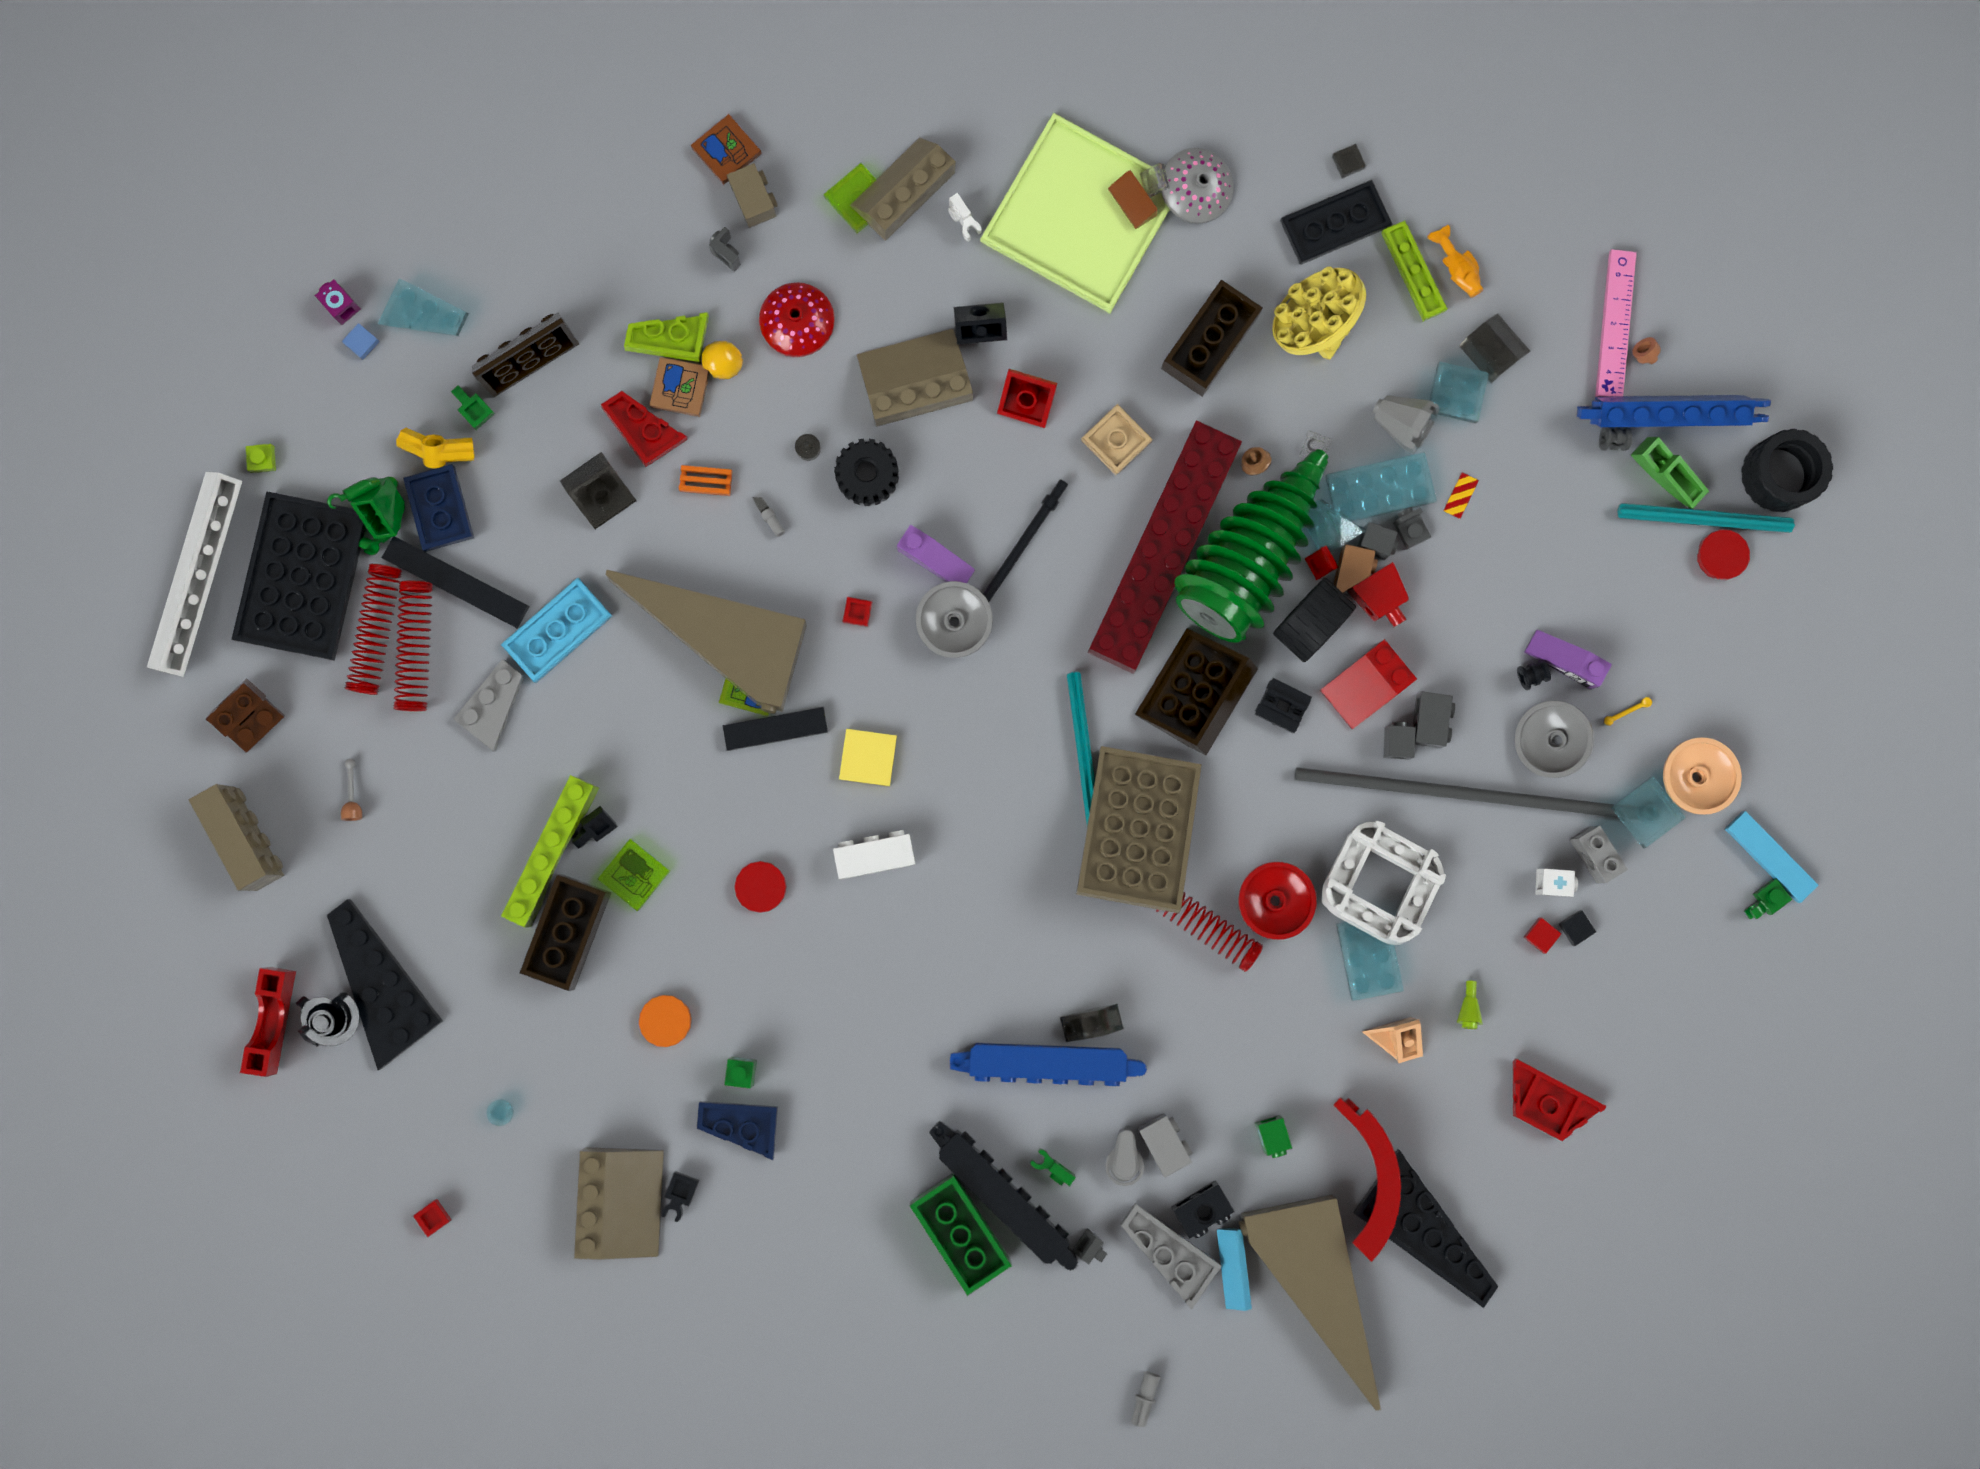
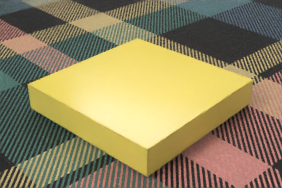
[839,729,897,787]

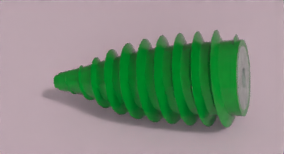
[1174,449,1329,643]

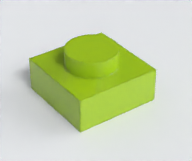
[246,444,276,473]

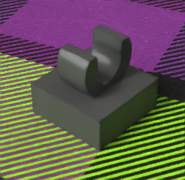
[1073,1228,1107,1264]

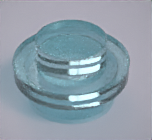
[487,1099,514,1126]

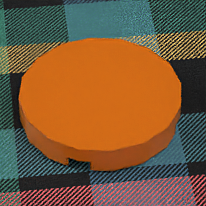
[639,995,692,1047]

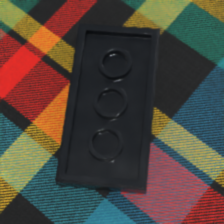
[1280,180,1392,265]

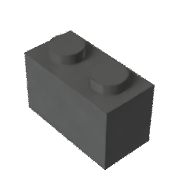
[1412,691,1455,748]

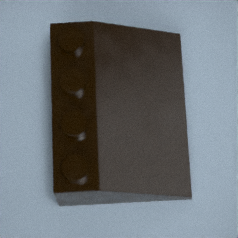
[472,312,579,397]
[1135,628,1258,755]

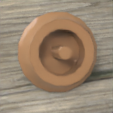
[1241,447,1272,475]

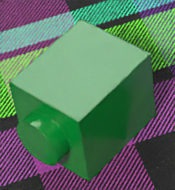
[724,1057,757,1089]
[1255,1115,1292,1158]

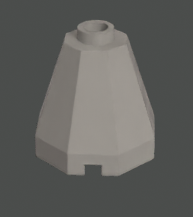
[1373,395,1439,455]

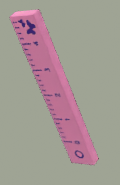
[1595,249,1636,397]

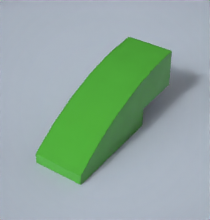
[1631,437,1709,509]

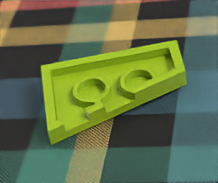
[624,312,709,362]

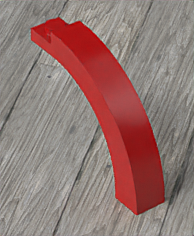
[1333,1097,1401,1262]

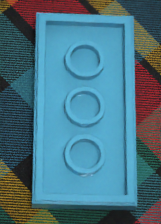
[501,578,612,683]

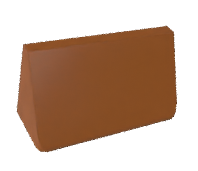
[1108,170,1158,229]

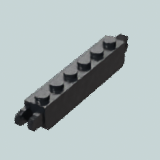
[929,1121,1078,1271]

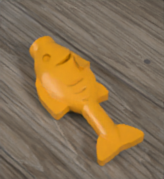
[1427,225,1484,298]

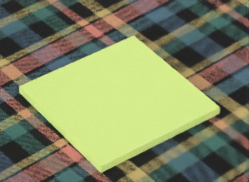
[980,113,1170,314]

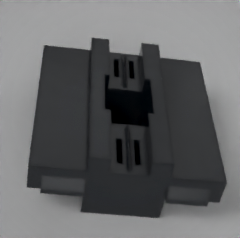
[1254,678,1312,734]

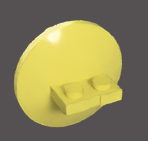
[1272,266,1366,360]

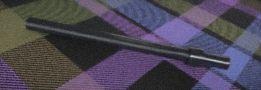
[983,479,1068,602]

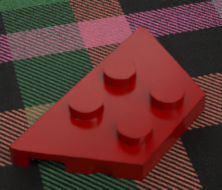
[1513,1058,1607,1141]

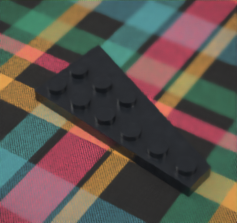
[327,899,443,1070]

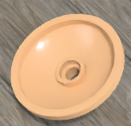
[1663,737,1742,815]

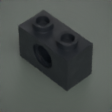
[954,303,1007,345]
[1171,1181,1234,1239]

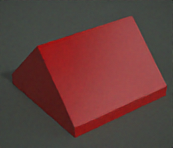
[997,369,1058,428]

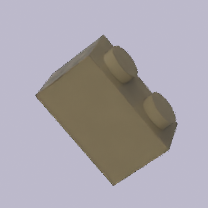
[727,163,778,228]

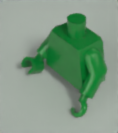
[327,476,405,555]

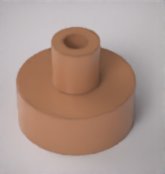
[1632,337,1661,364]

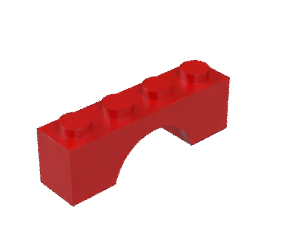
[240,967,296,1077]

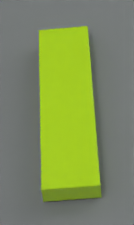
[1381,220,1447,322]

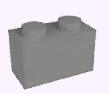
[1137,1113,1193,1178]

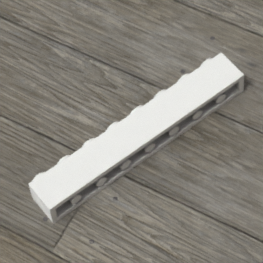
[147,472,242,677]

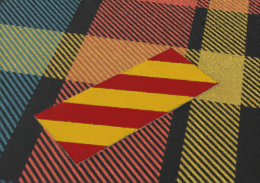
[1443,472,1479,519]

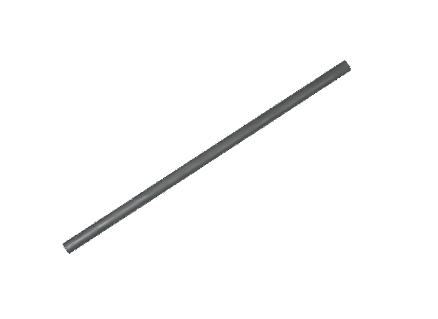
[1294,767,1653,821]

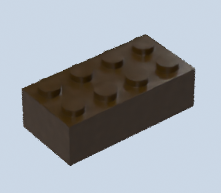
[1161,279,1263,397]
[519,874,612,991]

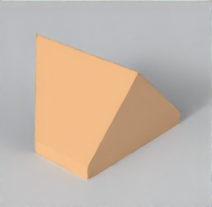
[1362,1017,1423,1063]

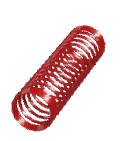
[344,563,402,695]
[393,580,433,711]
[1156,892,1263,972]

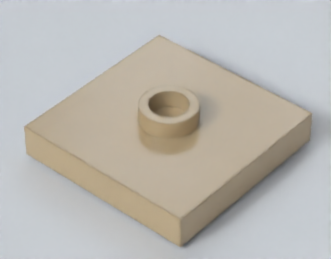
[1081,404,1153,476]

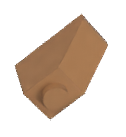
[1333,544,1378,593]

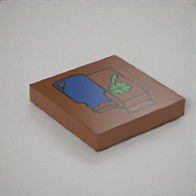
[691,114,762,185]

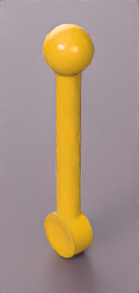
[1604,697,1652,726]

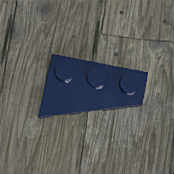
[697,1101,778,1160]

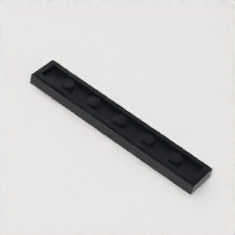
[381,536,530,629]

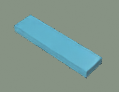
[1725,811,1819,903]

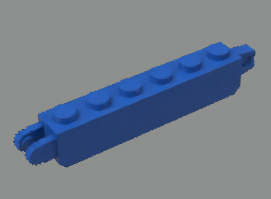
[1577,395,1771,427]
[950,1043,1147,1086]

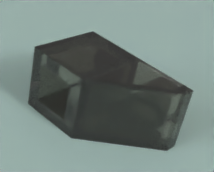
[1060,1004,1124,1042]

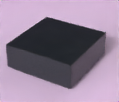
[1559,910,1596,946]

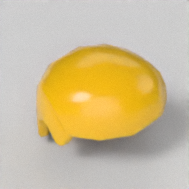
[701,341,743,380]

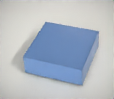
[342,323,380,360]

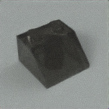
[1459,314,1530,384]
[560,452,637,529]

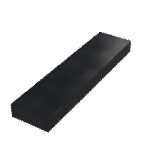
[722,707,828,751]

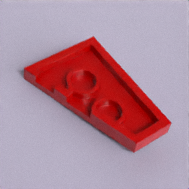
[601,391,687,467]

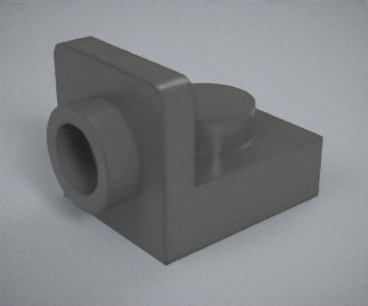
[709,227,741,272]
[1393,507,1431,549]

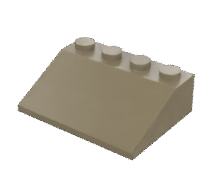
[856,329,973,427]
[574,1147,664,1260]

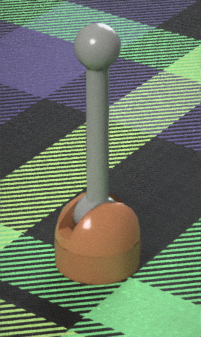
[341,759,362,821]

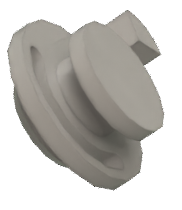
[1105,1129,1144,1186]

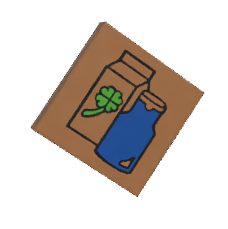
[650,357,710,417]

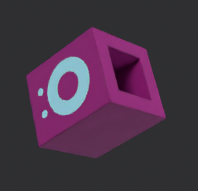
[314,279,361,325]

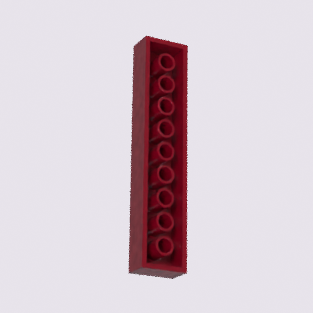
[1087,420,1242,674]

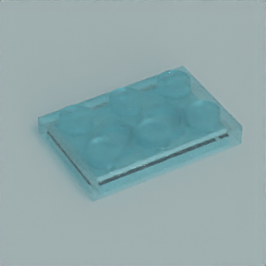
[1336,922,1404,1001]

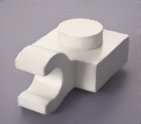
[948,193,981,241]

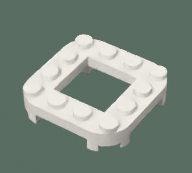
[1322,821,1446,945]

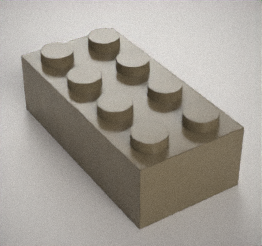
[188,784,285,891]

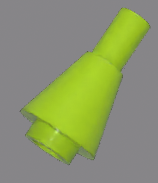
[1457,981,1483,1030]

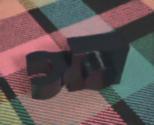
[571,806,618,849]

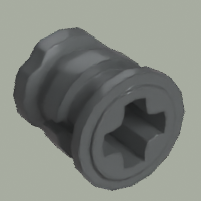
[1599,427,1632,451]

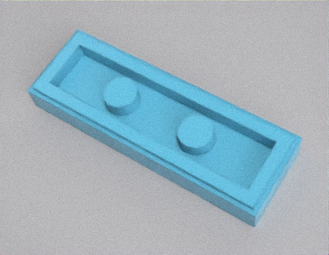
[1217,1228,1252,1311]

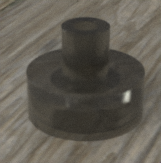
[795,434,821,461]

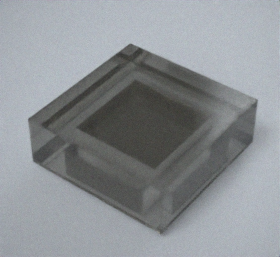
[1332,144,1366,179]

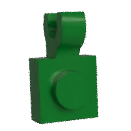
[451,385,495,430]
[1744,879,1792,919]
[1030,1148,1076,1186]

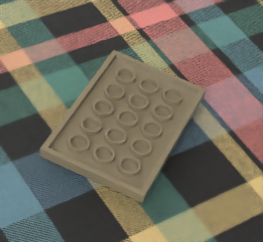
[1076,746,1202,913]

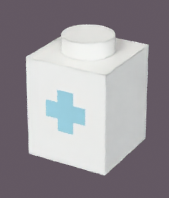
[1535,869,1578,897]

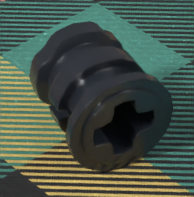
[1517,659,1551,690]

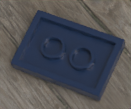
[403,464,474,552]

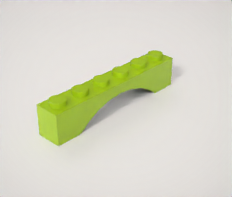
[501,775,599,928]

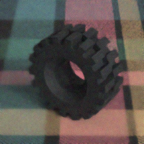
[834,438,899,506]

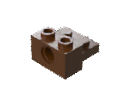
[206,678,285,753]

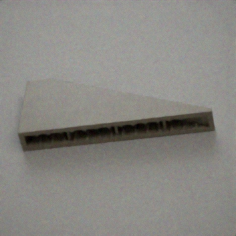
[605,570,807,714]
[1238,1195,1381,1411]

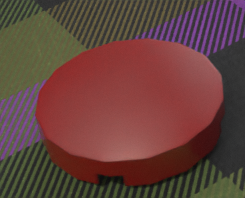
[1697,530,1750,580]
[734,861,787,913]

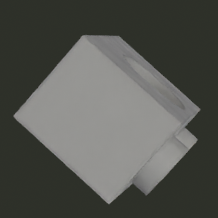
[1569,825,1628,883]

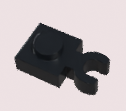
[662,1171,699,1222]

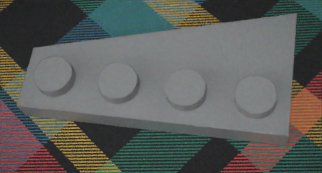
[1120,1203,1222,1310]

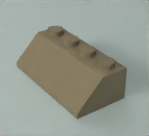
[850,137,956,241]

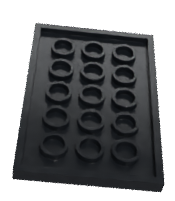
[231,491,366,661]

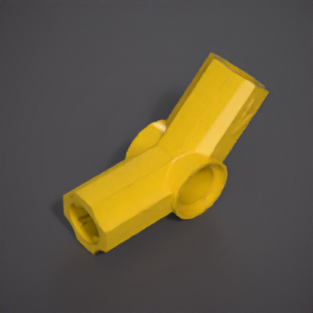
[396,427,474,468]

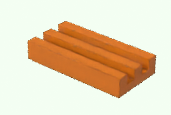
[679,465,733,496]

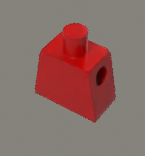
[1347,562,1409,628]

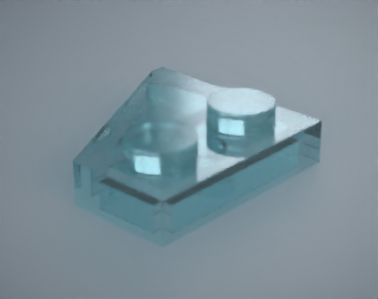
[1306,499,1366,552]

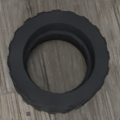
[1741,429,1833,512]
[1273,578,1357,662]

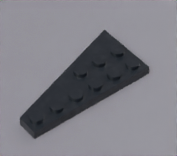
[1353,1149,1499,1308]

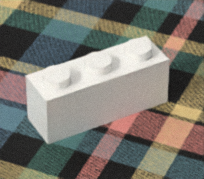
[833,830,916,880]

